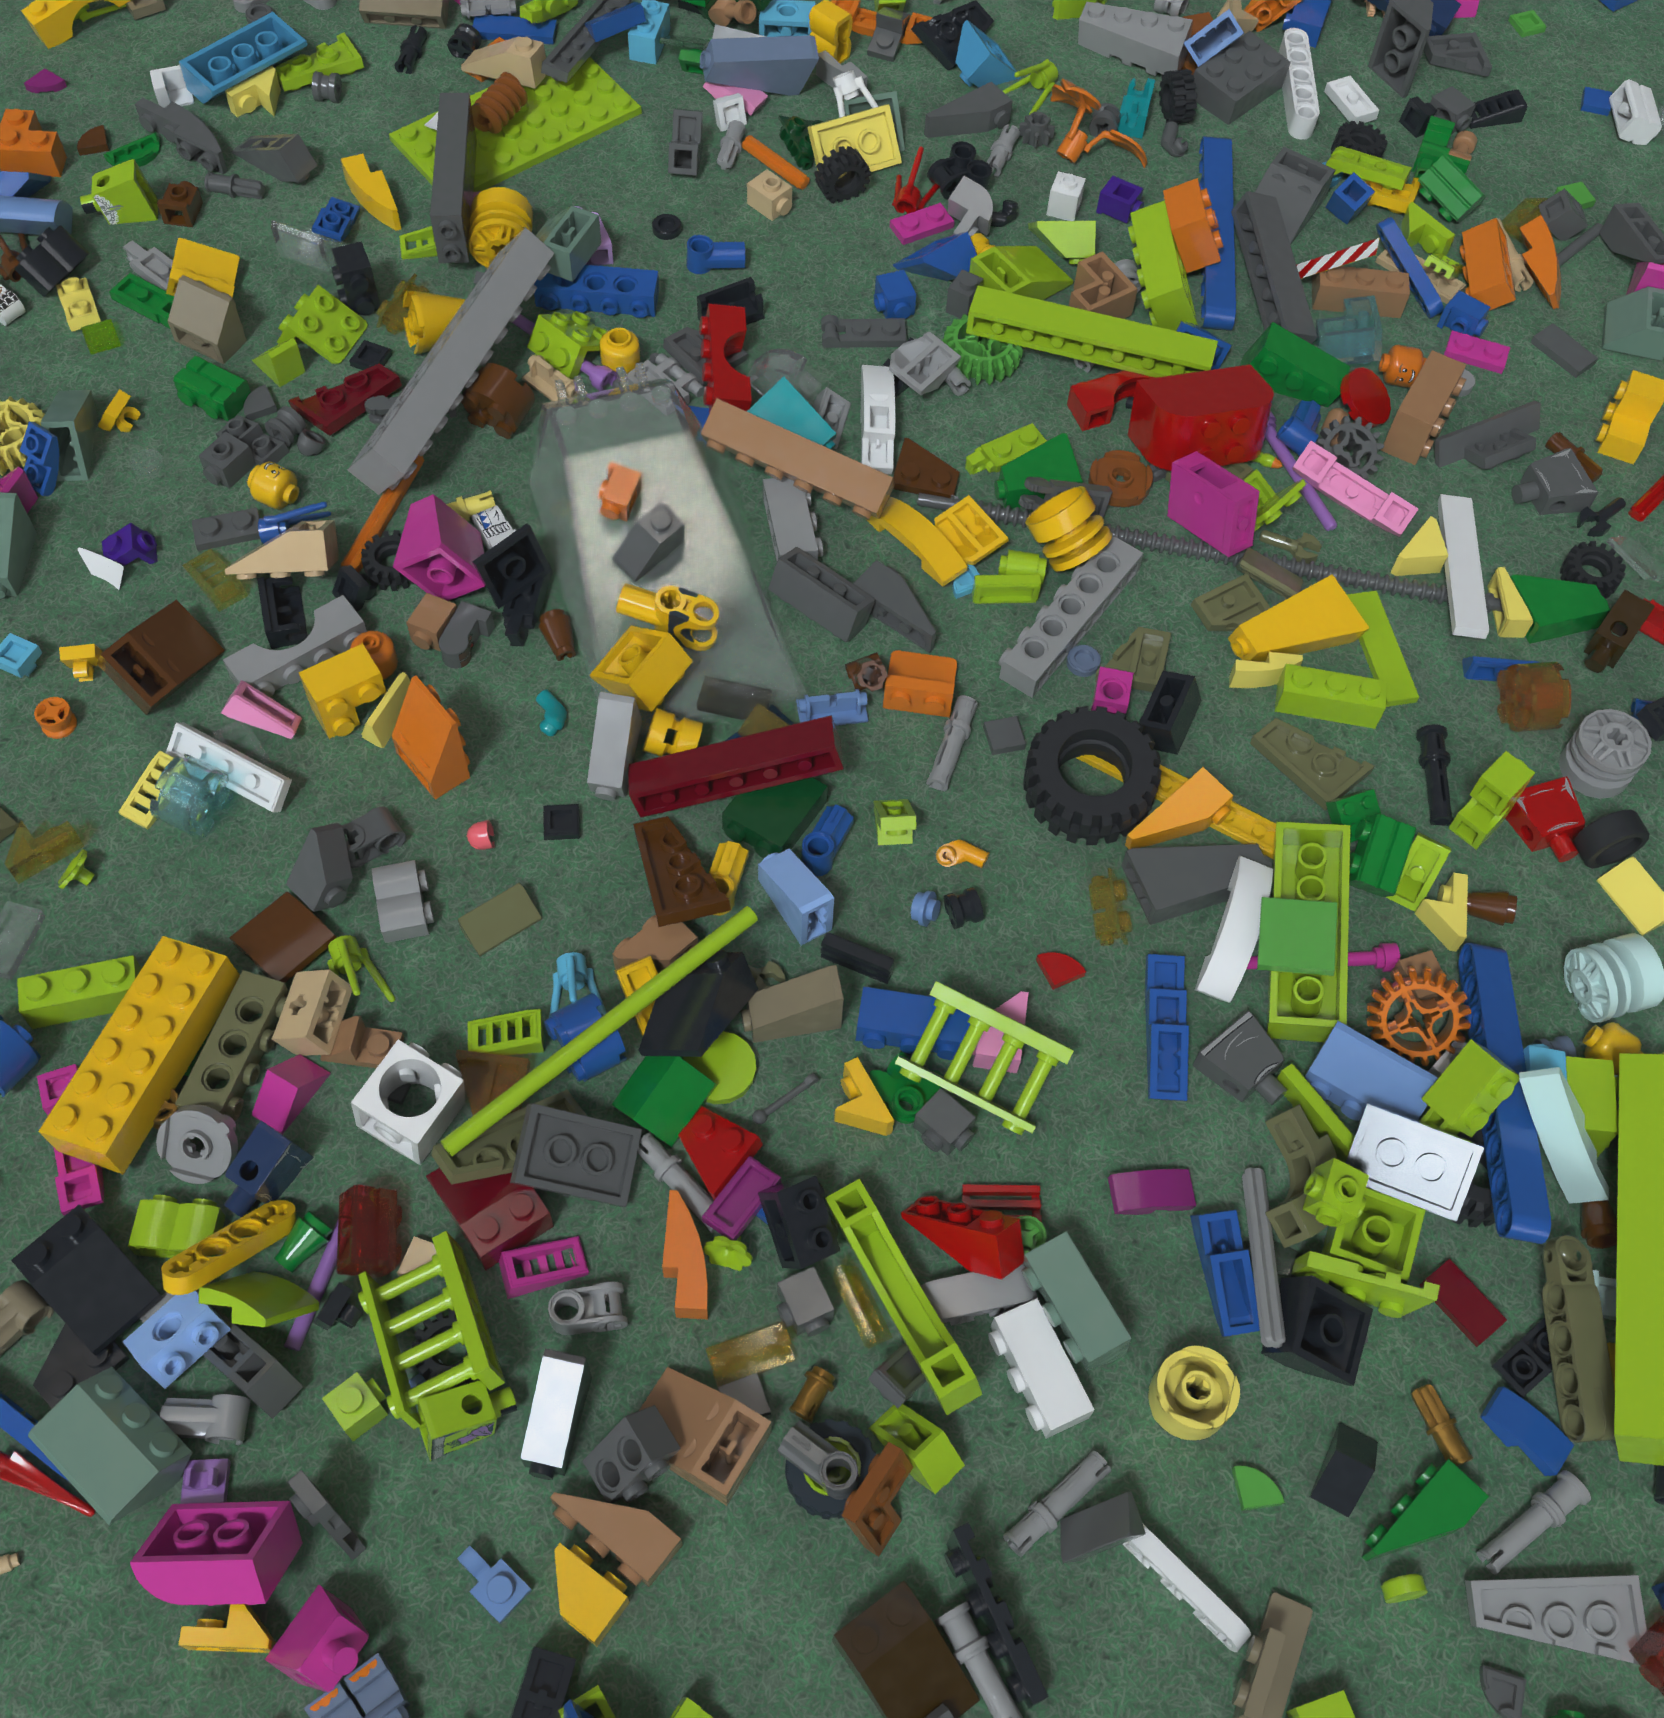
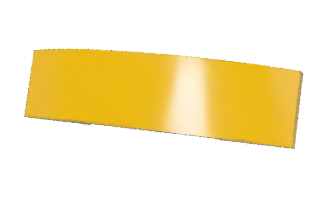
[867,497,967,587]

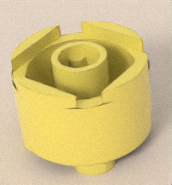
[1148,1346,1240,1440]

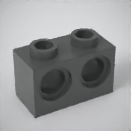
[583,1405,681,1503]

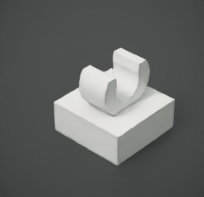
[713,93,747,132]

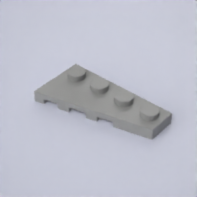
[1465,1575,1653,1667]

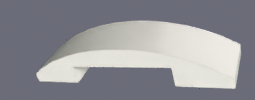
[1195,856,1273,1003]

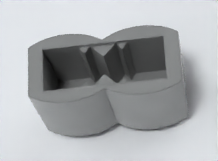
[372,860,434,943]

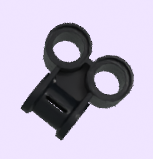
[927,141,992,199]

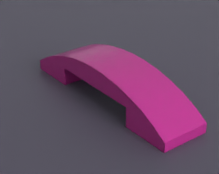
[37,1064,104,1216]

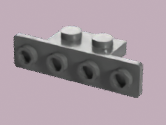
[1435,401,1541,469]

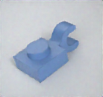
[457,1546,532,1624]

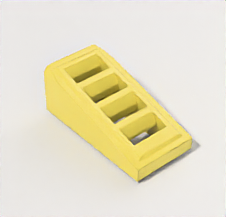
[1487,567,1533,638]
[119,751,193,830]

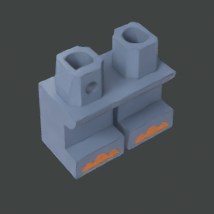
[304,1653,411,1718]

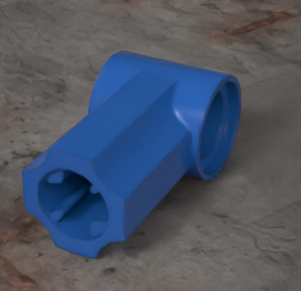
[686,235,745,274]
[1276,400,1321,457]
[801,804,854,877]

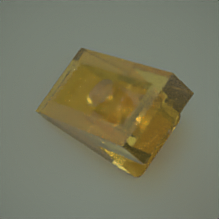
[4,821,84,884]

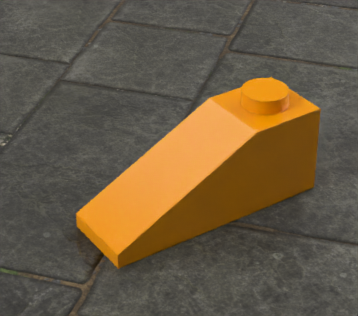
[1125,767,1234,849]

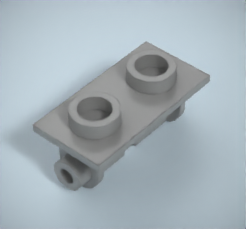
[460,0,517,19]

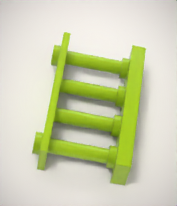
[895,981,1074,1135]
[358,1231,505,1429]

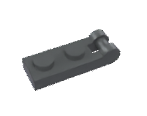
[821,315,907,348]

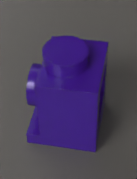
[1096,176,1144,223]

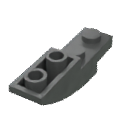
[135,97,227,174]

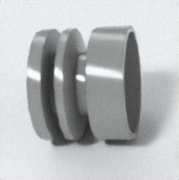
[1559,709,1652,799]

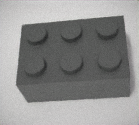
[1193,31,1291,125]

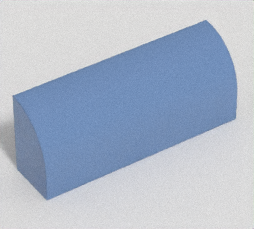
[0,195,73,235]

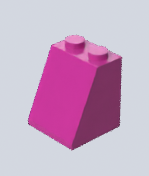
[393,494,485,601]

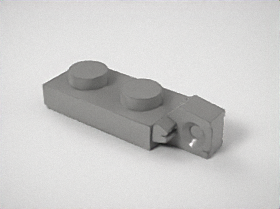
[123,240,173,291]

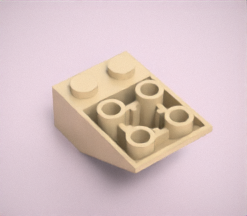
[225,520,339,579]

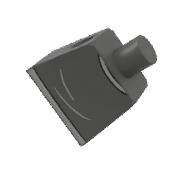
[1193,1011,1288,1106]

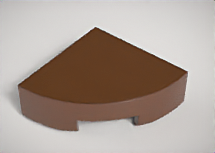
[77,125,109,156]

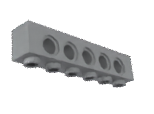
[998,535,1144,698]

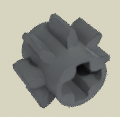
[1019,112,1055,148]

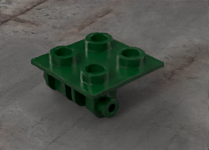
[778,115,823,170]

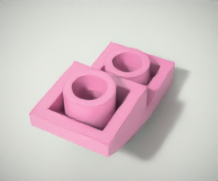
[703,82,768,116]

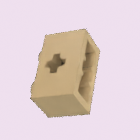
[272,970,352,1056]

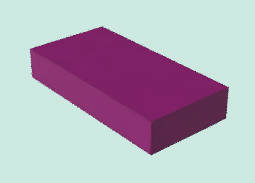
[702,1156,781,1240]

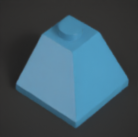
[955,20,1021,88]

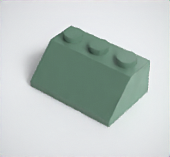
[1021,1231,1131,1371]
[28,1367,192,1525]

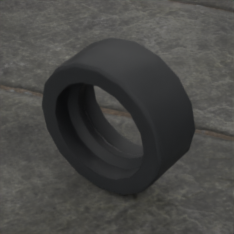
[1574,809,1650,869]

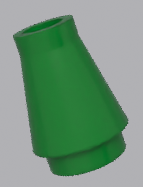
[274,1211,333,1273]

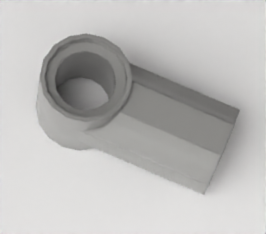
[160,1394,251,1445]

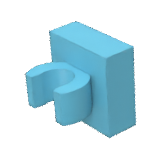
[0,633,42,678]

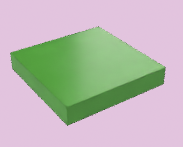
[1257,897,1337,976]

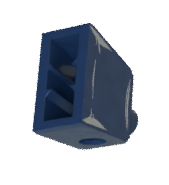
[223,1121,313,1217]

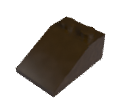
[832,1581,980,1718]

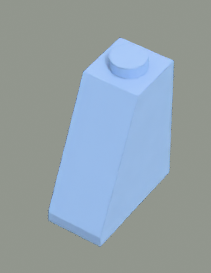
[758,849,834,946]

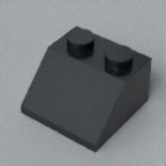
[1261,1275,1373,1386]

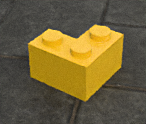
[1595,370,1664,465]
[298,643,387,739]

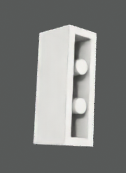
[988,1298,1095,1439]

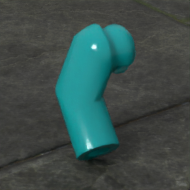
[536,689,567,737]

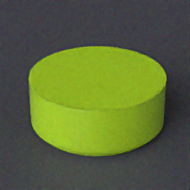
[1381,1574,1428,1604]

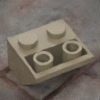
[168,275,247,364]

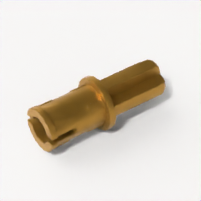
[1411,1384,1473,1466]

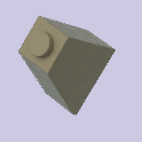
[741,965,844,1043]

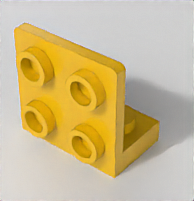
[166,238,240,298]

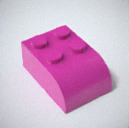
[130,1501,303,1606]

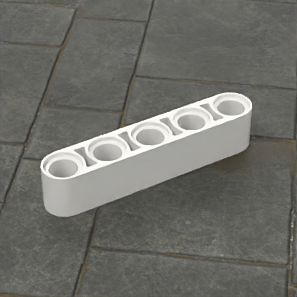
[1279,28,1320,140]

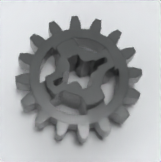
[1315,416,1384,480]

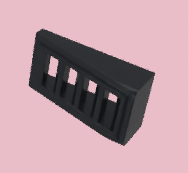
[1469,89,1527,129]

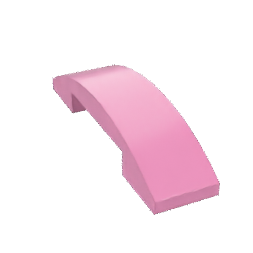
[1292,441,1418,537]

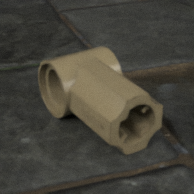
[0,1280,54,1356]

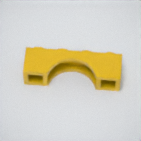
[21,0,131,49]

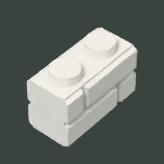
[1609,79,1662,145]

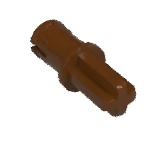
[1545,432,1603,483]

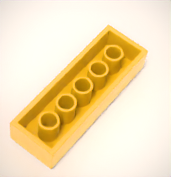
[38,936,240,1175]

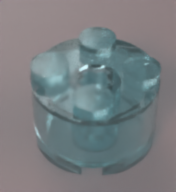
[150,754,233,838]

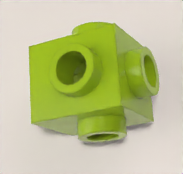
[1303,1158,1369,1227]

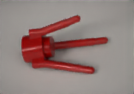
[892,146,939,214]

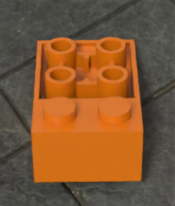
[392,675,471,800]

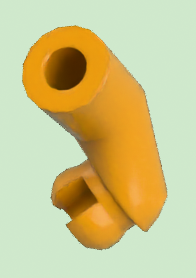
[936,839,990,869]

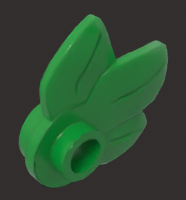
[869,1052,941,1124]

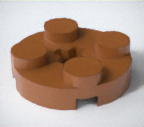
[1088,450,1153,507]

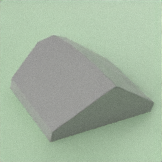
[889,332,961,395]

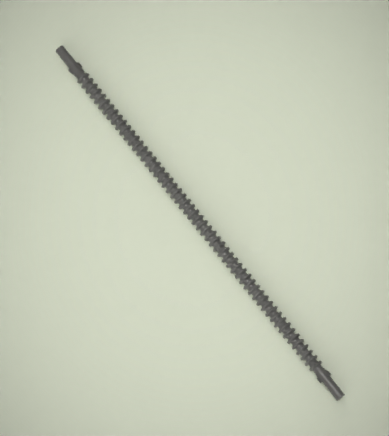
[917,493,1503,613]

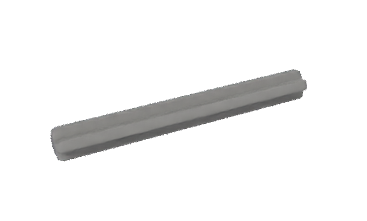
[1242,1167,1286,1348]

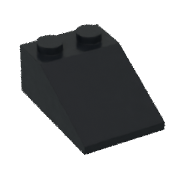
[638,950,758,1057]
[11,1204,163,1356]

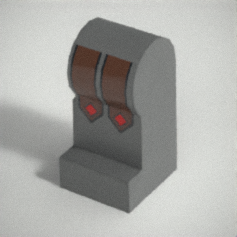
[439,601,495,669]

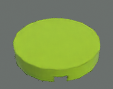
[683,1031,757,1105]

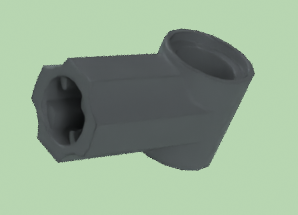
[777,1421,859,1500]

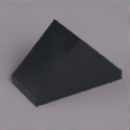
[1310,1422,1378,1517]

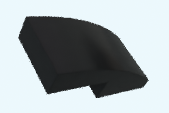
[1491,1318,1553,1398]

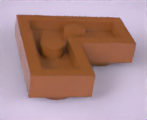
[841,1442,913,1557]

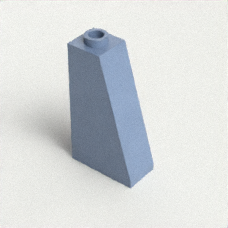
[700,35,819,96]

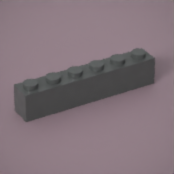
[1231,191,1317,344]

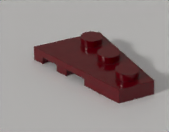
[288,363,402,436]

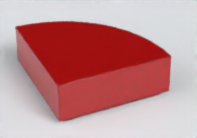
[1036,952,1086,990]

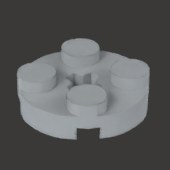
[156,1105,238,1184]

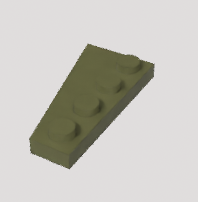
[431,1090,587,1185]

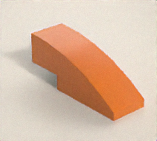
[1520,215,1561,309]
[662,1190,708,1320]

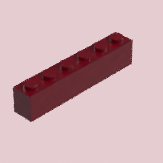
[629,715,844,818]

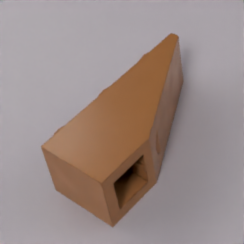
[550,1492,683,1587]

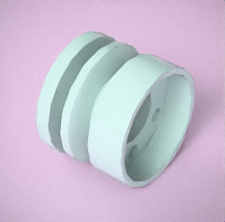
[1563,933,1664,1023]

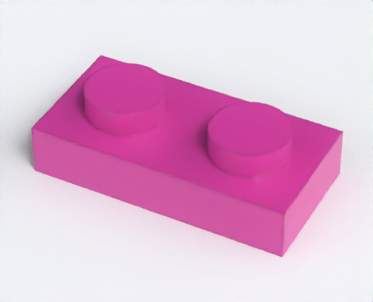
[889,203,955,245]
[1444,330,1510,374]

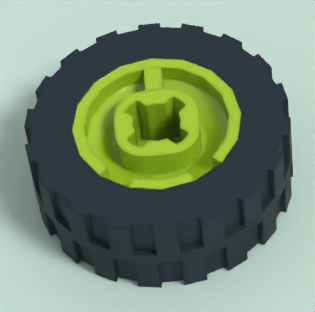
[785,1419,876,1520]

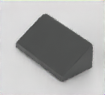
[1060,1491,1146,1563]

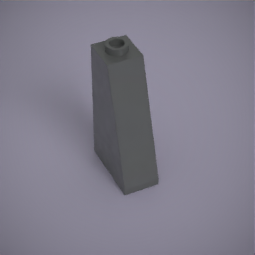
[1121,844,1273,925]

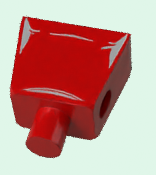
[1505,776,1585,862]

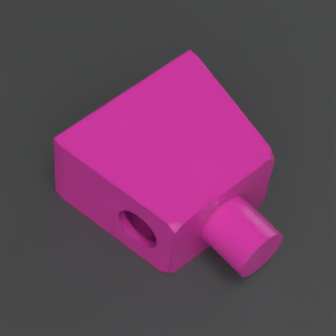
[264,1585,369,1693]

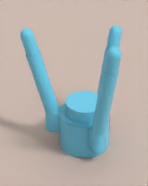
[547,952,606,1036]

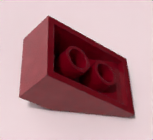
[426,1167,554,1270]

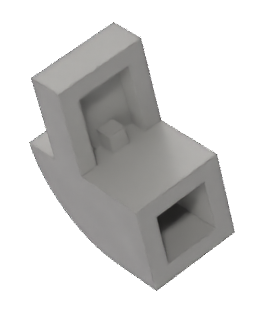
[948,176,993,237]

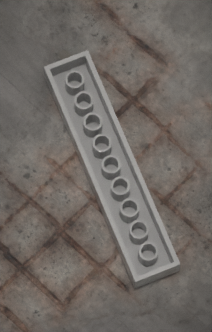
[347,227,554,495]

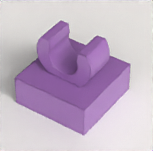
[180,1459,231,1504]

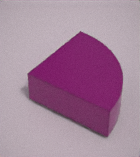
[24,68,67,93]

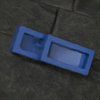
[1190,1210,1260,1337]

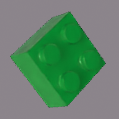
[1325,789,1381,843]

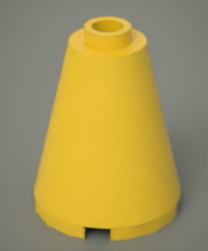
[403,290,466,354]

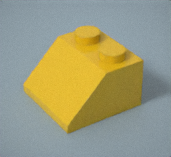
[589,625,693,712]

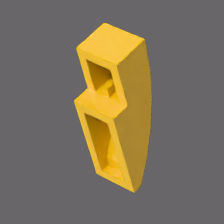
[341,154,401,231]

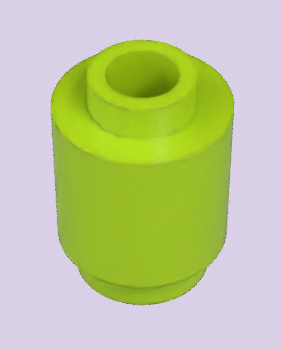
[998,549,1047,584]

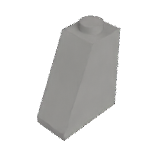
[587,692,642,801]

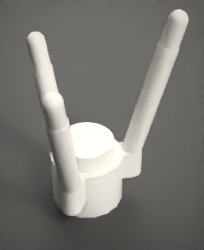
[833,70,878,118]

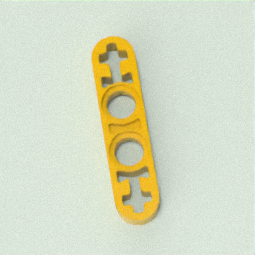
[161,1200,296,1295]

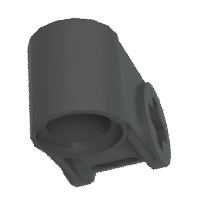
[341,807,406,868]

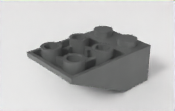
[1255,147,1335,245]

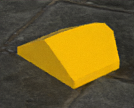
[934,495,1009,565]

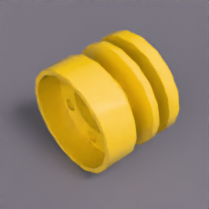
[468,187,533,268]
[1025,486,1112,572]

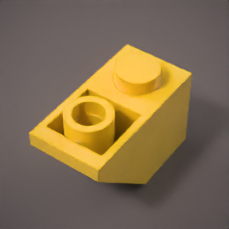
[554,1543,630,1647]

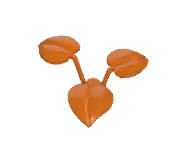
[1050,78,1147,168]

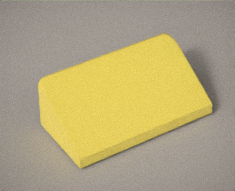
[361,672,410,748]
[1596,856,1664,936]

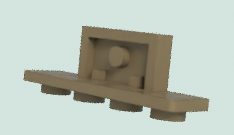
[1232,1593,1313,1718]

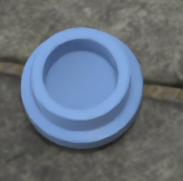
[911,890,940,927]

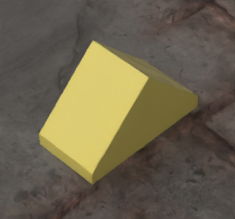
[1391,516,1448,576]

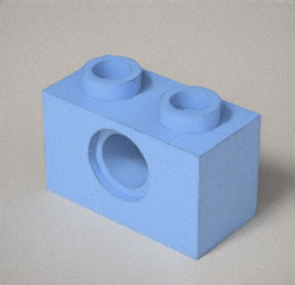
[123,1290,231,1389]

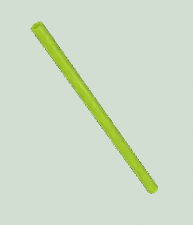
[440,906,758,1157]

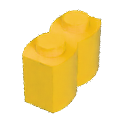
[809,0,852,64]

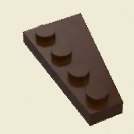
[633,816,731,927]

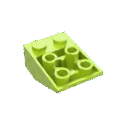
[969,246,1073,300]

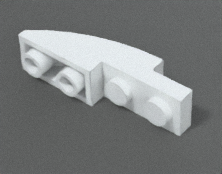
[860,365,895,475]

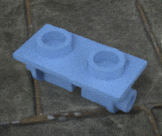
[796,689,868,726]

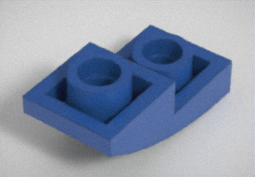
[312,197,360,242]
[20,421,59,496]
[1480,1386,1574,1476]

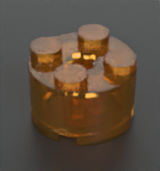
[1497,661,1572,732]

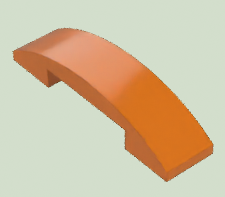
[831,0,933,44]

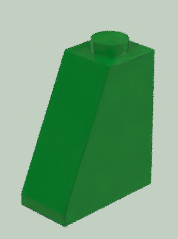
[994,433,1083,509]
[1510,574,1610,644]

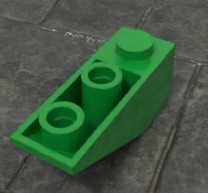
[1362,1459,1489,1562]

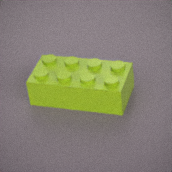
[1128,200,1198,331]

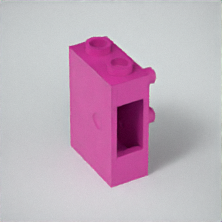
[1167,451,1260,557]

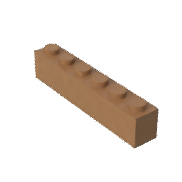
[700,398,895,520]

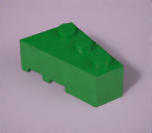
[1240,322,1350,408]

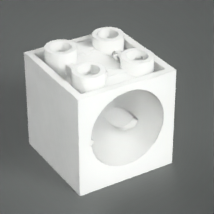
[351,1039,465,1165]

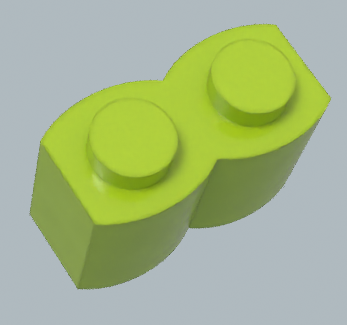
[128,1195,226,1258]

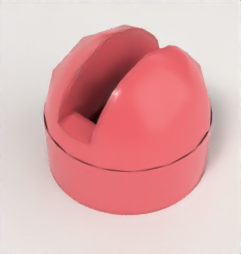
[467,820,495,850]

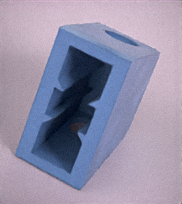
[1184,9,1244,67]

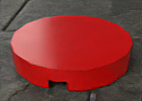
[1340,367,1391,428]

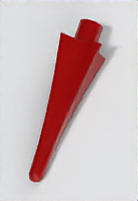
[0,1450,96,1517]

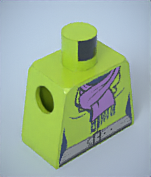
[418,1380,517,1461]

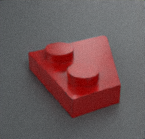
[678,1106,763,1200]

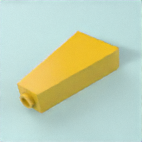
[1227,574,1369,662]

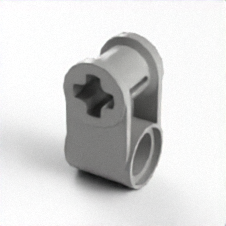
[548,1282,628,1335]

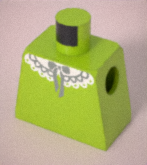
[80,159,158,225]

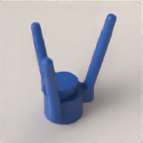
[258,502,331,544]

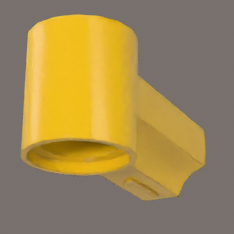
[709,841,749,916]

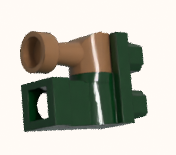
[697,0,772,27]

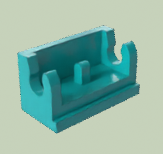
[1117,78,1155,139]

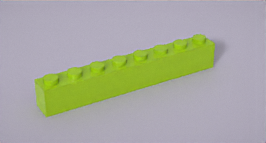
[966,285,1218,378]

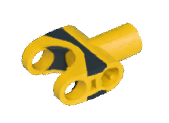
[616,583,719,651]

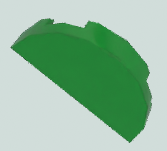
[103,132,161,167]

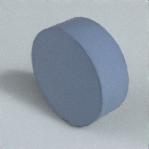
[1066,645,1101,677]

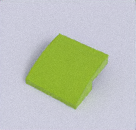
[199,1271,319,1327]

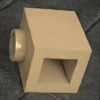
[747,169,792,221]

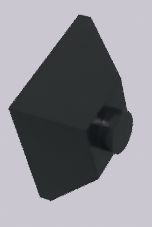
[472,523,552,609]

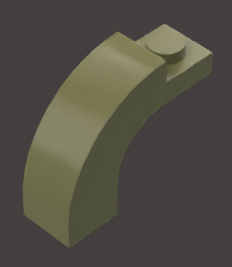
[1265,1104,1338,1248]

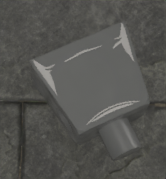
[1512,448,1599,515]

